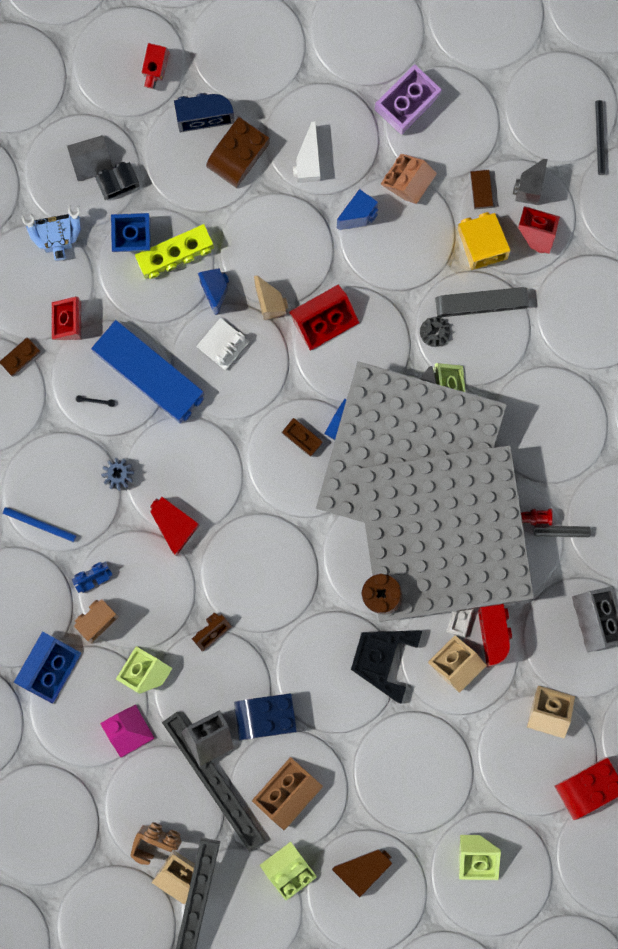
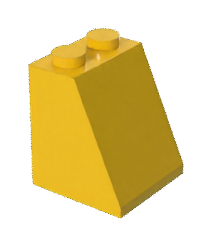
[458,212,510,270]

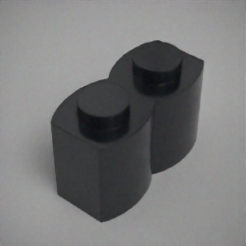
[95,162,140,200]

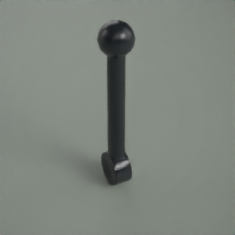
[75,395,115,407]

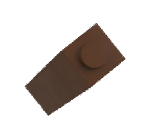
[331,849,393,898]

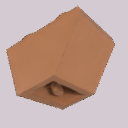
[381,154,437,204]

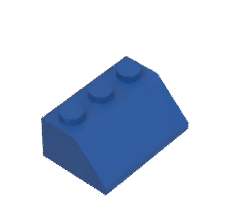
[14,631,81,704]

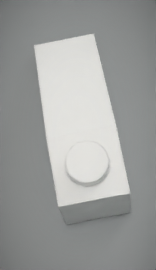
[293,121,320,183]

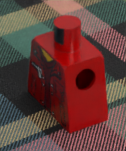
[142,43,170,90]

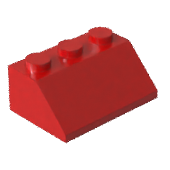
[289,284,359,351]

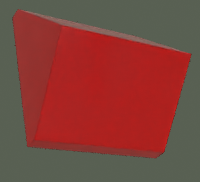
[52,296,81,340]

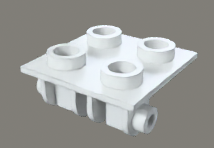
[196,318,249,370]

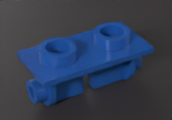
[72,561,113,593]

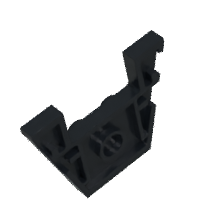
[351,630,422,704]

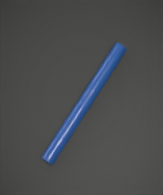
[3,507,76,542]

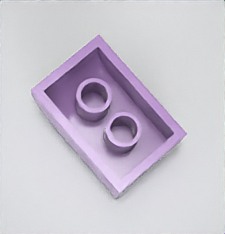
[375,64,442,135]

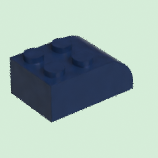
[174,93,235,133]
[234,693,297,741]

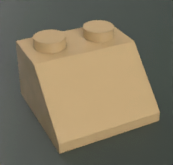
[428,636,487,693]
[527,686,575,738]

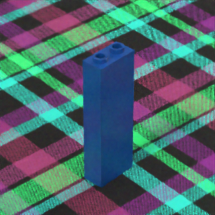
[91,320,204,423]

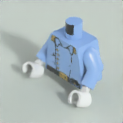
[22,205,81,261]

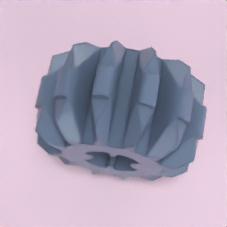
[101,458,134,491]

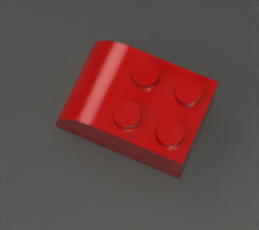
[478,604,512,667]
[554,757,618,820]

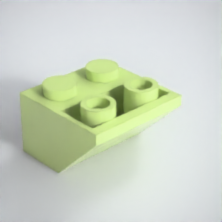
[259,842,317,900]

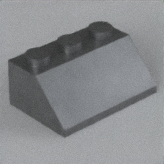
[572,587,618,653]

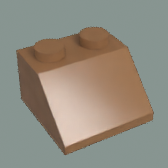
[74,599,119,644]

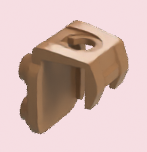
[130,822,182,865]

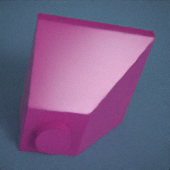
[100,704,154,758]

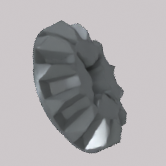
[420,316,450,347]

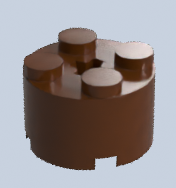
[361,574,402,615]

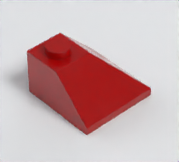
[518,206,560,254]

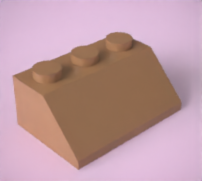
[252,757,323,830]

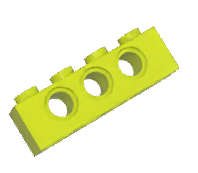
[135,224,214,279]

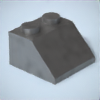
[513,159,548,205]

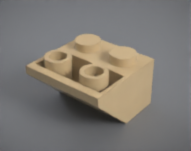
[151,850,195,904]

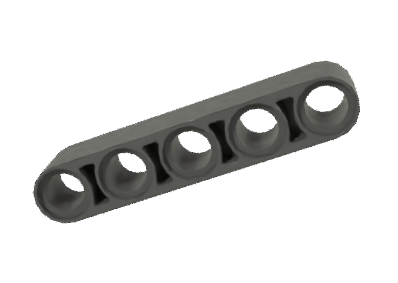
[435,287,530,317]

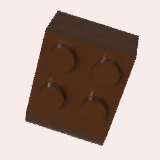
[206,117,270,188]

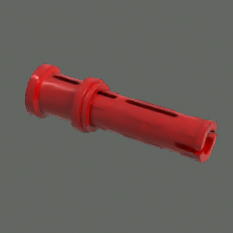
[521,508,552,526]

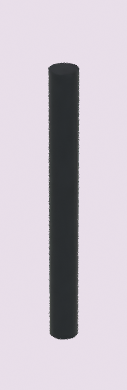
[595,100,605,175]

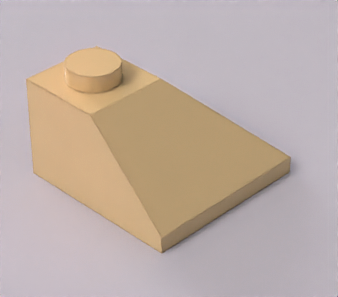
[254,275,289,320]

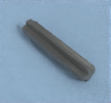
[534,526,591,537]

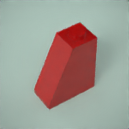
[150,496,199,556]

